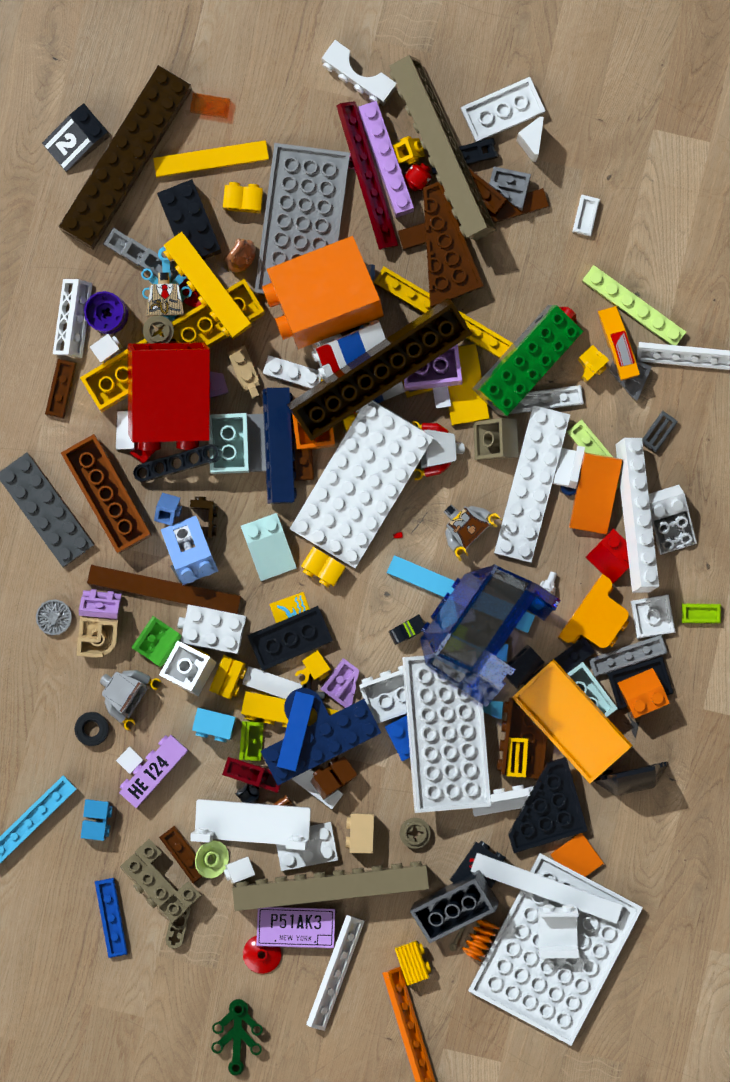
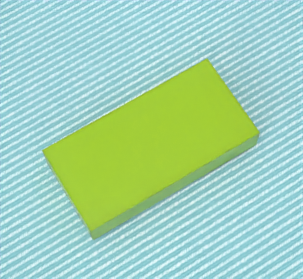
[682,604,721,623]

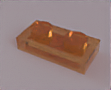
[190,93,231,119]

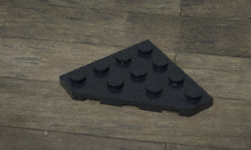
[508,757,588,853]

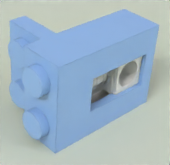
[161,516,218,585]

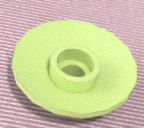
[195,840,229,879]

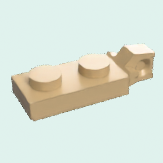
[227,345,260,399]

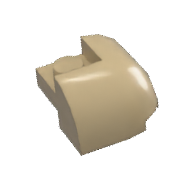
[77,616,118,657]

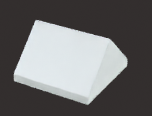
[516,117,544,162]

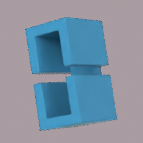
[81,799,113,841]

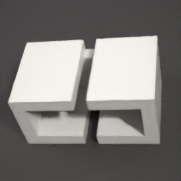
[90,334,123,364]

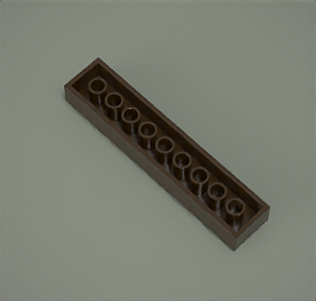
[58,65,192,250]
[287,298,472,441]

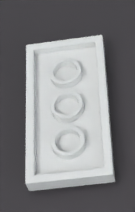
[460,77,545,142]

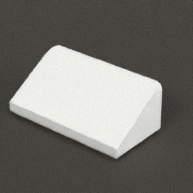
[116,411,135,450]

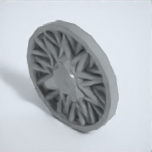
[36,599,72,635]

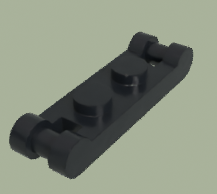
[428,138,499,174]

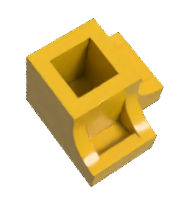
[578,345,609,383]

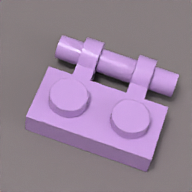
[79,589,122,619]

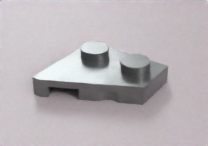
[489,167,531,211]
[609,360,652,401]

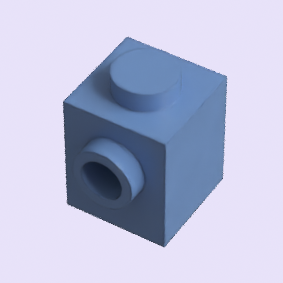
[154,493,182,526]

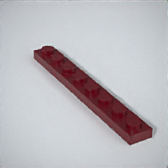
[336,101,398,250]

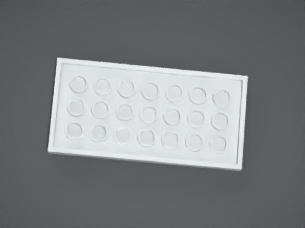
[290,400,434,568]
[402,652,491,813]

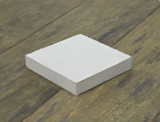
[630,594,675,639]

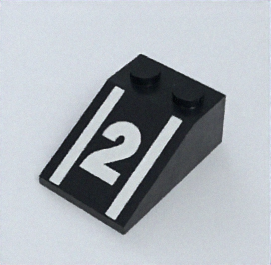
[42,103,110,172]

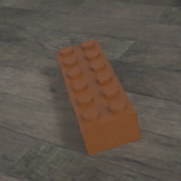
[61,434,152,554]

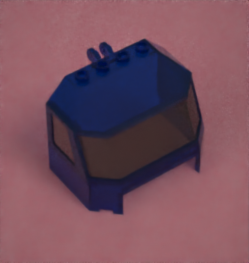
[420,564,561,707]

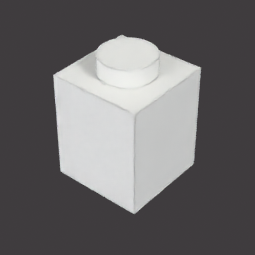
[223,857,255,883]

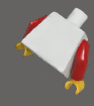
[411,421,465,480]

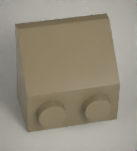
[473,418,519,460]

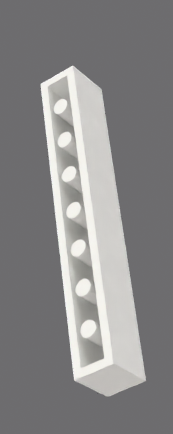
[615,438,659,593]

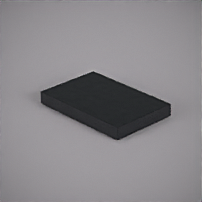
[607,657,674,710]

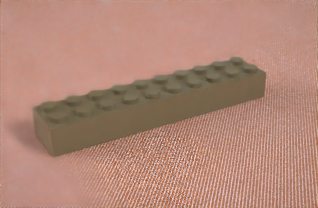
[389,55,497,241]
[232,861,429,911]

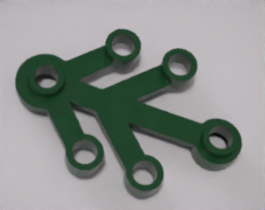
[211,999,263,1076]

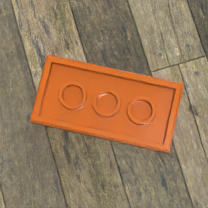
[569,452,622,534]

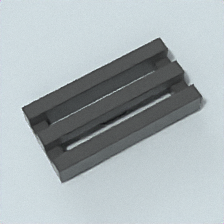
[642,410,678,453]

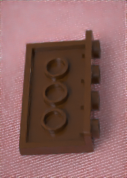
[497,698,547,779]

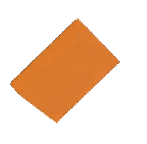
[550,833,604,877]

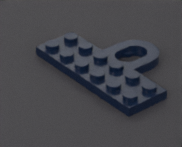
[261,688,381,785]

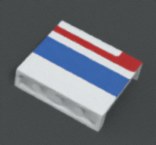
[311,319,405,413]

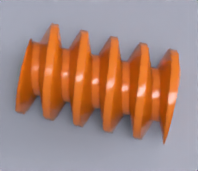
[462,919,500,962]

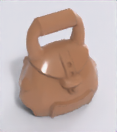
[223,238,256,273]

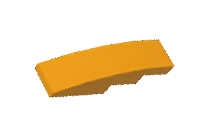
[598,306,640,381]

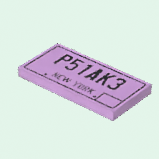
[256,907,335,949]

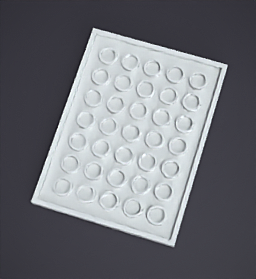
[468,853,643,1046]

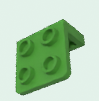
[131,616,182,667]

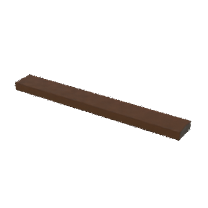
[398,188,549,250]
[87,565,241,614]

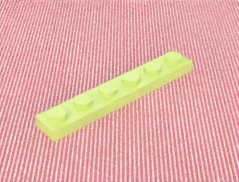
[582,265,686,345]

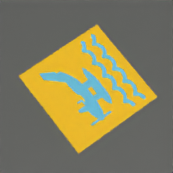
[269,592,309,623]

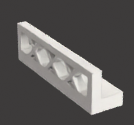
[53,279,92,358]

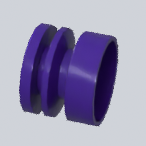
[84,291,129,334]

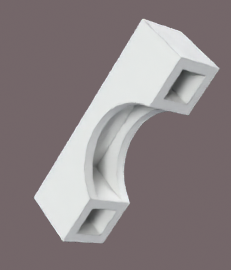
[322,40,397,106]

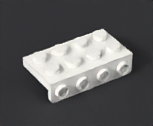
[359,666,407,724]

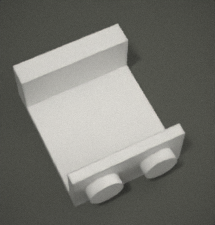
[538,905,579,959]

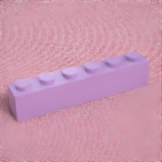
[359,101,414,218]

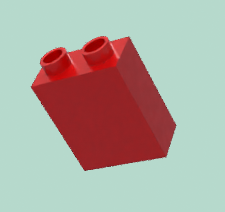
[128,342,210,451]

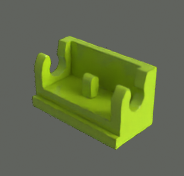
[239,721,264,761]

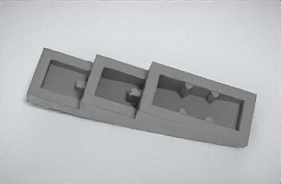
[103,228,178,282]

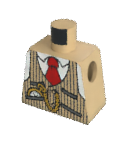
[146,273,184,316]

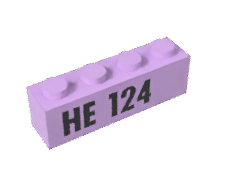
[119,735,189,808]

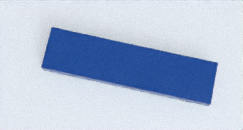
[277,691,315,772]
[95,878,128,958]

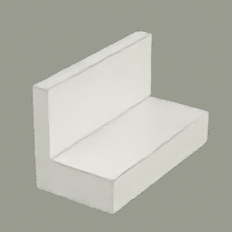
[553,446,585,489]

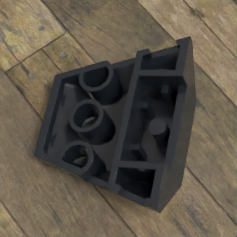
[593,761,668,796]

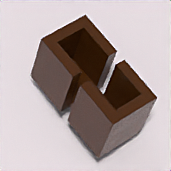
[310,756,358,800]

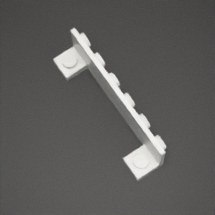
[190,799,311,850]

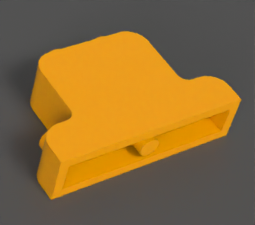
[557,574,629,648]

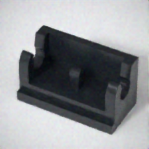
[499,645,544,688]

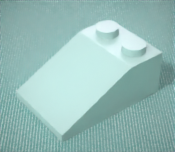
[241,513,297,581]

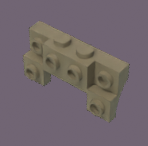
[120,839,201,925]

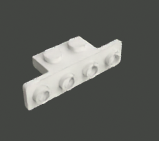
[472,785,534,816]

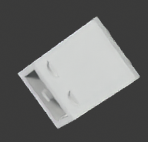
[649,485,697,555]

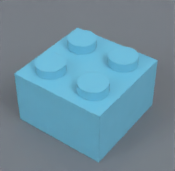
[192,708,237,742]

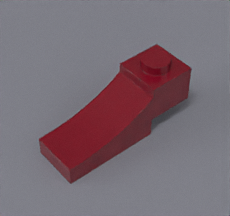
[222,757,281,793]

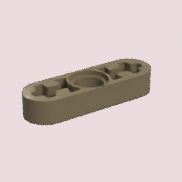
[166,907,191,949]

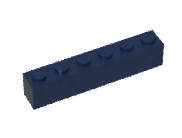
[262,387,297,504]

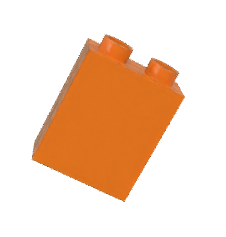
[262,236,384,350]

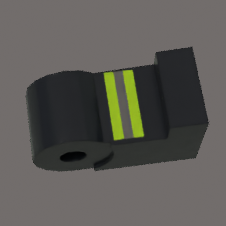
[388,614,427,645]

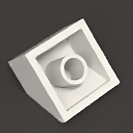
[159,641,217,696]

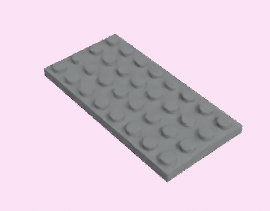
[254,143,350,295]

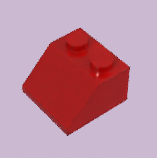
[585,528,629,584]

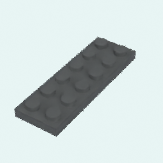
[0,452,94,568]

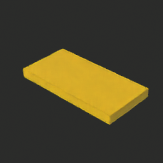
[447,344,489,426]

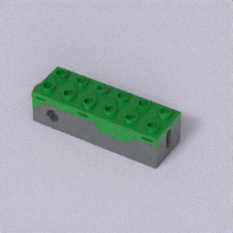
[472,305,584,416]

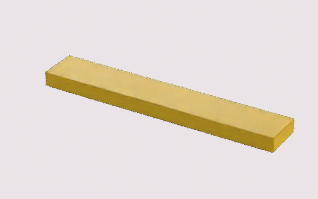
[153,140,269,178]

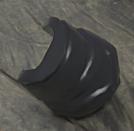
[235,783,260,803]

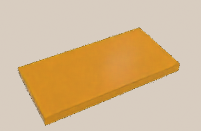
[512,659,633,783]

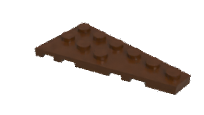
[423,182,484,308]

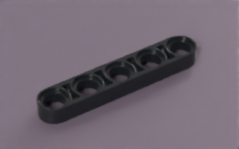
[133,444,222,482]

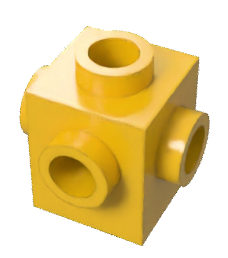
[392,136,425,165]

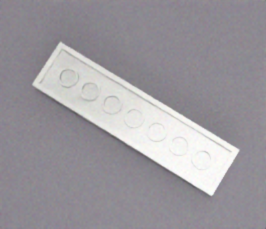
[494,405,570,563]

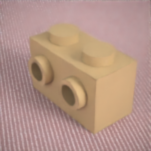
[346,813,374,853]

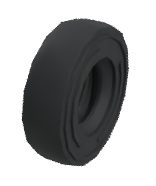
[74,712,109,746]

